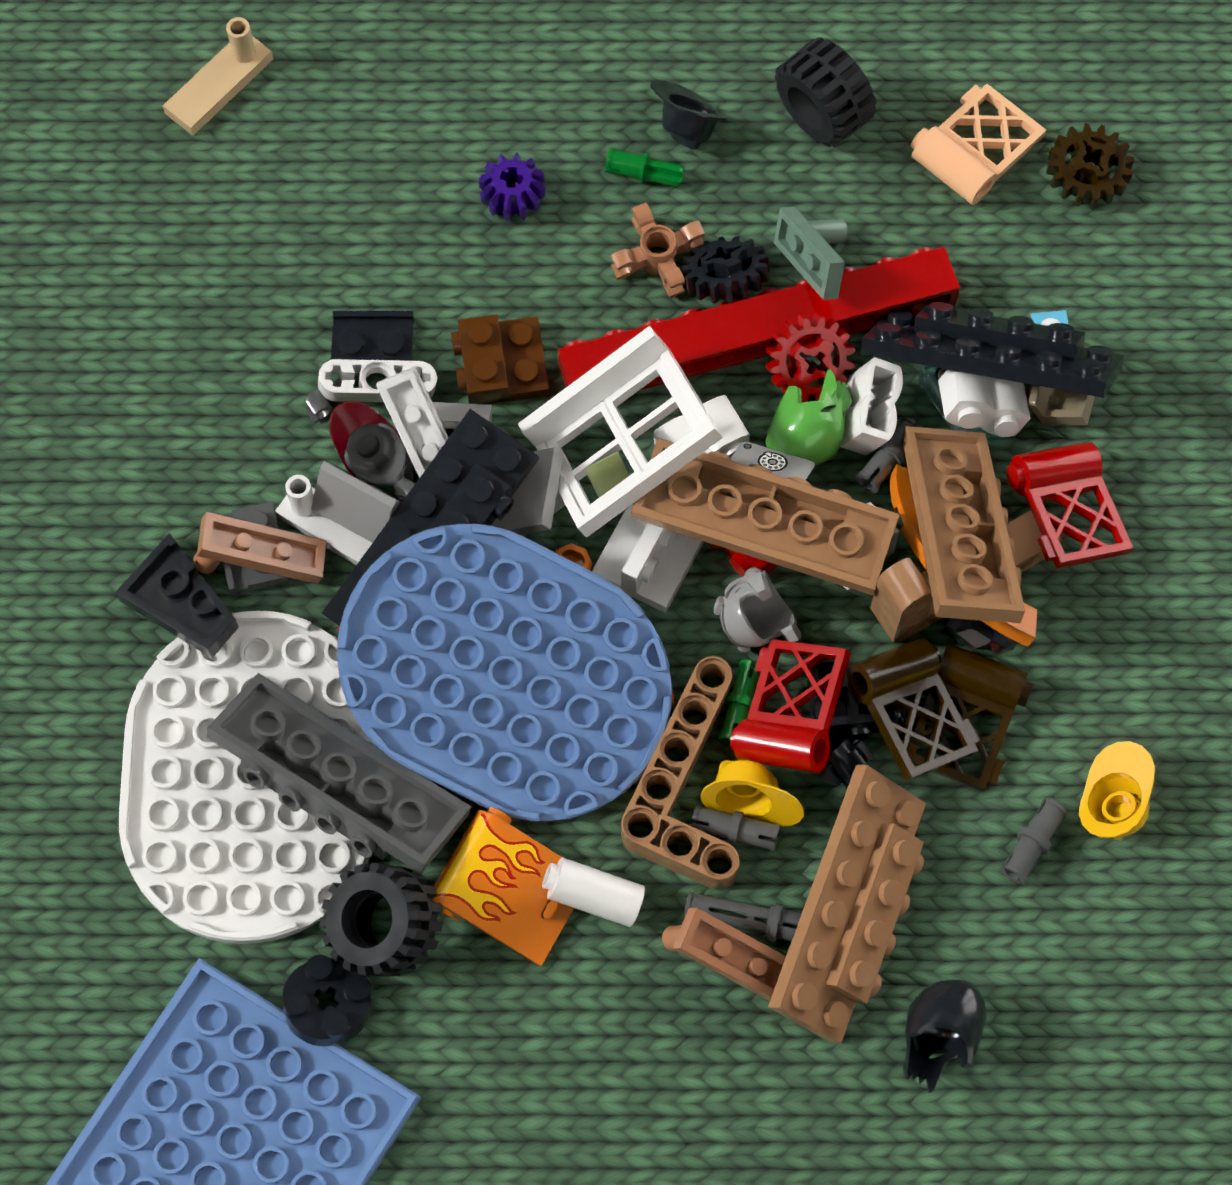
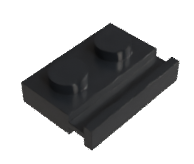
[331,311,414,361]

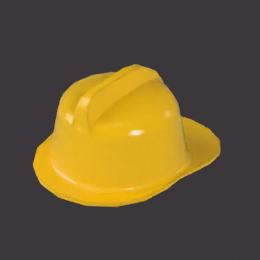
[1079,741,1155,841]
[701,760,804,827]

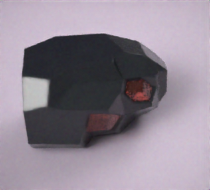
[944,618,1018,654]

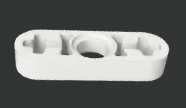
[318,359,437,402]

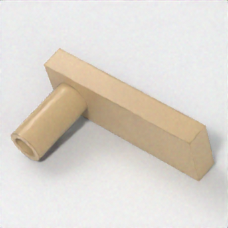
[163,17,273,136]

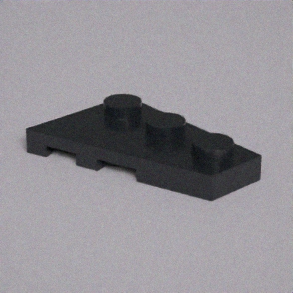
[115,533,239,658]

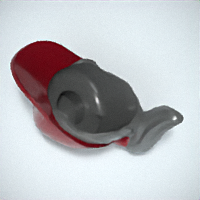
[329,401,415,501]

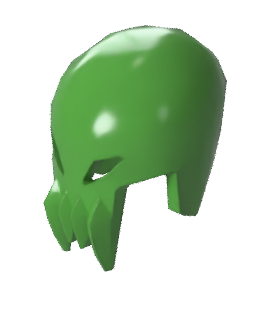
[765,369,852,468]

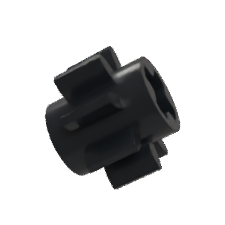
[821,736,874,789]

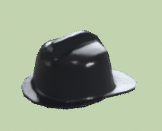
[650,80,728,150]

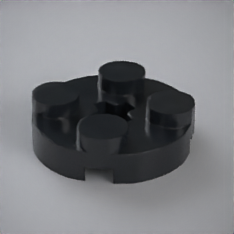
[282,955,371,1046]

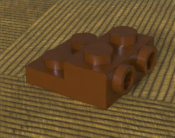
[451,314,549,404]

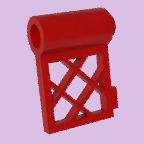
[1006,442,1133,569]
[730,639,851,773]

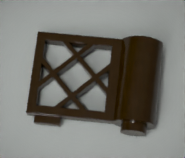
[846,638,980,782]
[907,643,1033,791]

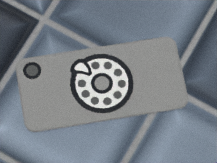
[731,441,815,480]

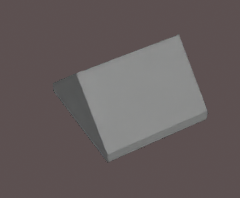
[311,461,402,543]

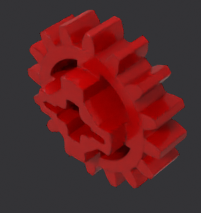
[765,313,855,403]

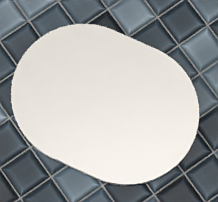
[119,611,378,944]

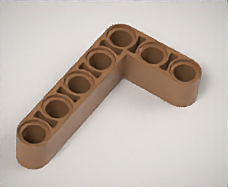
[870,511,1064,644]
[621,656,740,890]

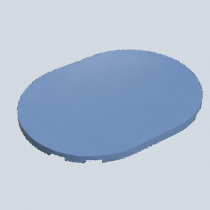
[337,524,672,821]

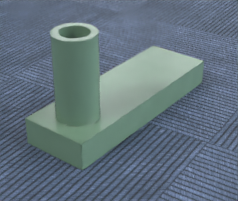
[774,206,847,300]

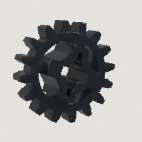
[682,236,770,303]

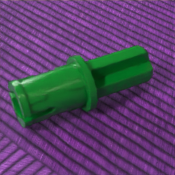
[605,147,685,187]

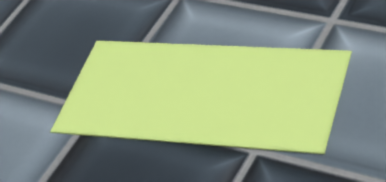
[585,452,634,504]

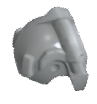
[714,567,801,652]

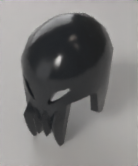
[903,979,987,1093]

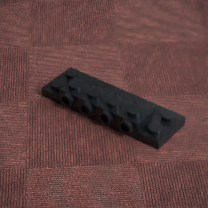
[861,302,1124,398]
[322,409,540,626]

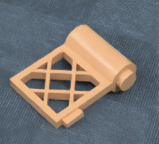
[911,84,1046,205]

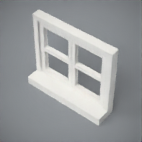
[518,326,723,538]

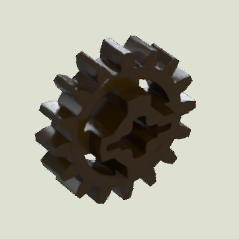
[1046,123,1134,208]

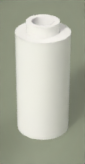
[542,857,645,927]

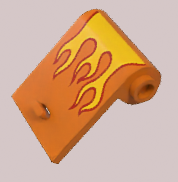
[433,807,574,966]

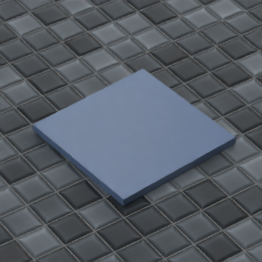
[46,958,421,1185]

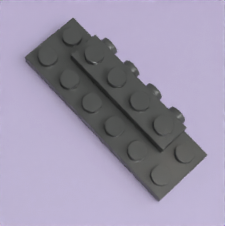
[206,673,471,874]

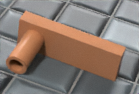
[193,512,327,584]
[662,908,786,1001]

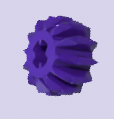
[479,152,546,222]

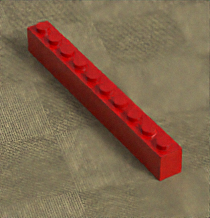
[558,246,960,391]

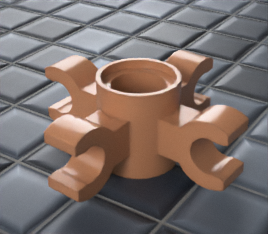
[611,203,705,298]

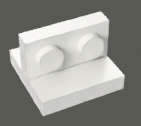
[592,504,703,613]

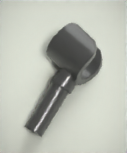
[306,378,342,422]

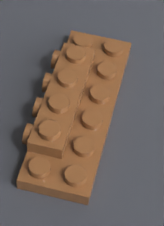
[902,426,1025,623]
[631,438,900,595]
[768,765,926,1043]

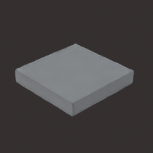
[491,447,564,535]

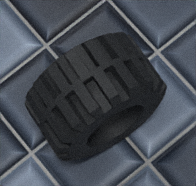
[775,37,877,147]
[320,863,443,976]

